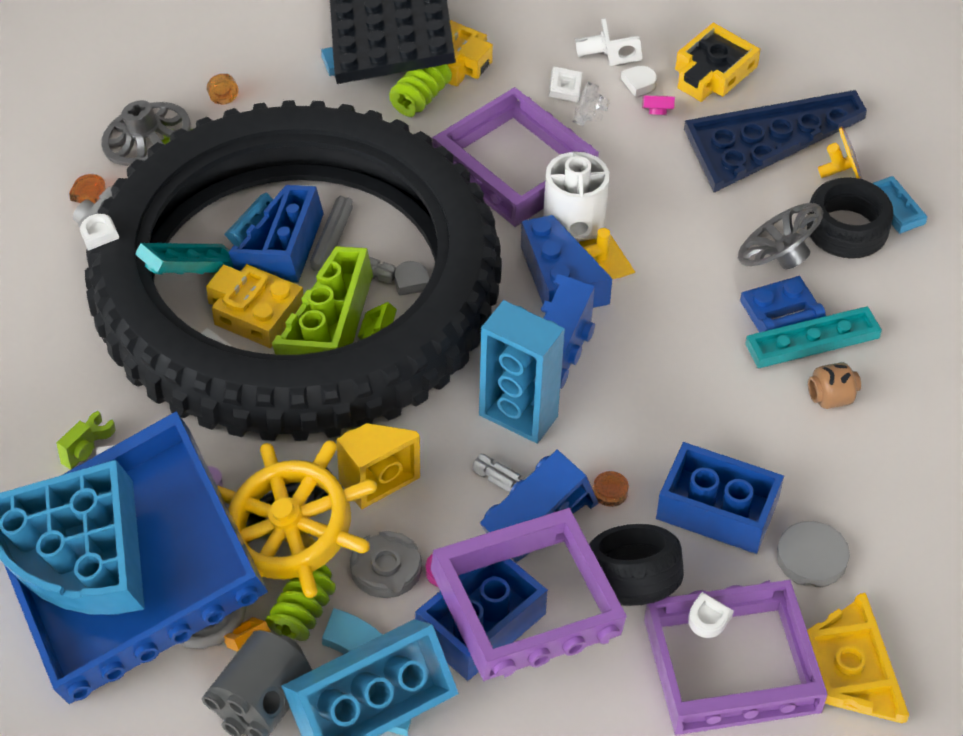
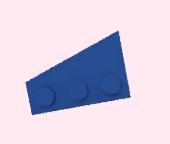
[229,185,324,283]
[521,215,612,308]
[541,273,595,389]
[480,449,599,563]

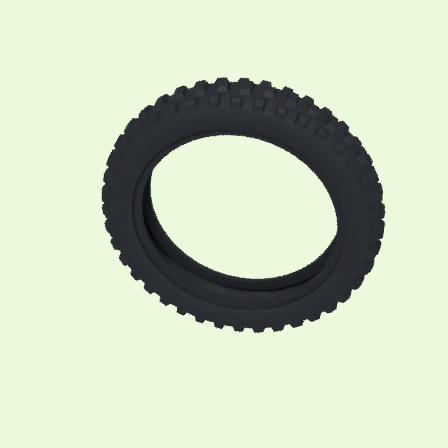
[85,100,502,441]

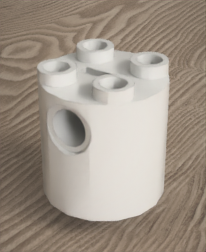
[543,152,610,242]

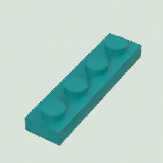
[135,243,234,275]
[745,306,882,369]

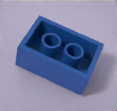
[656,442,784,554]
[415,559,548,681]

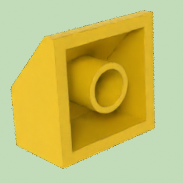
[336,423,420,510]

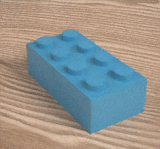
[479,300,565,444]
[282,619,459,736]

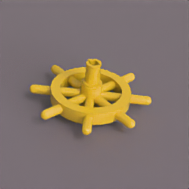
[217,440,377,599]

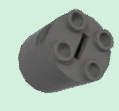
[201,630,312,736]

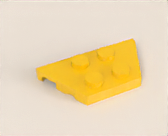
[807,592,909,723]

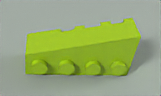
[272,246,373,355]

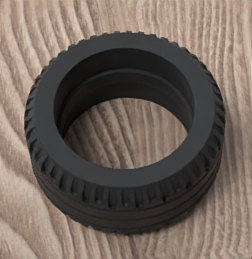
[806,177,893,258]
[589,524,684,606]

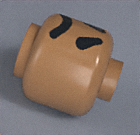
[808,362,861,409]

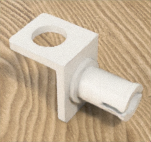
[575,18,643,66]

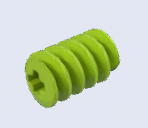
[389,64,452,118]
[265,565,336,641]

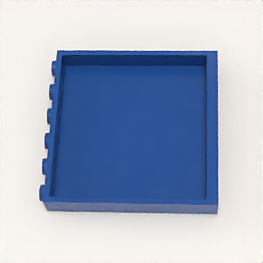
[4,411,268,704]

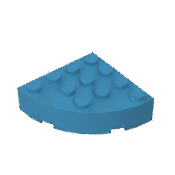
[0,460,145,615]

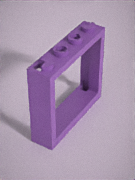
[432,87,599,227]
[430,508,627,681]
[644,580,827,735]

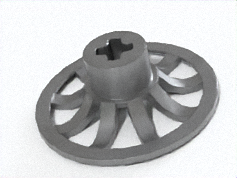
[101,100,191,166]
[738,203,823,269]

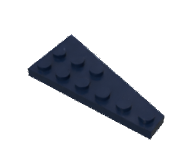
[684,90,867,193]

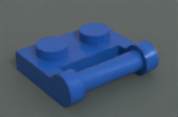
[740,276,826,332]

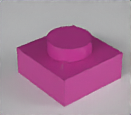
[642,95,675,115]

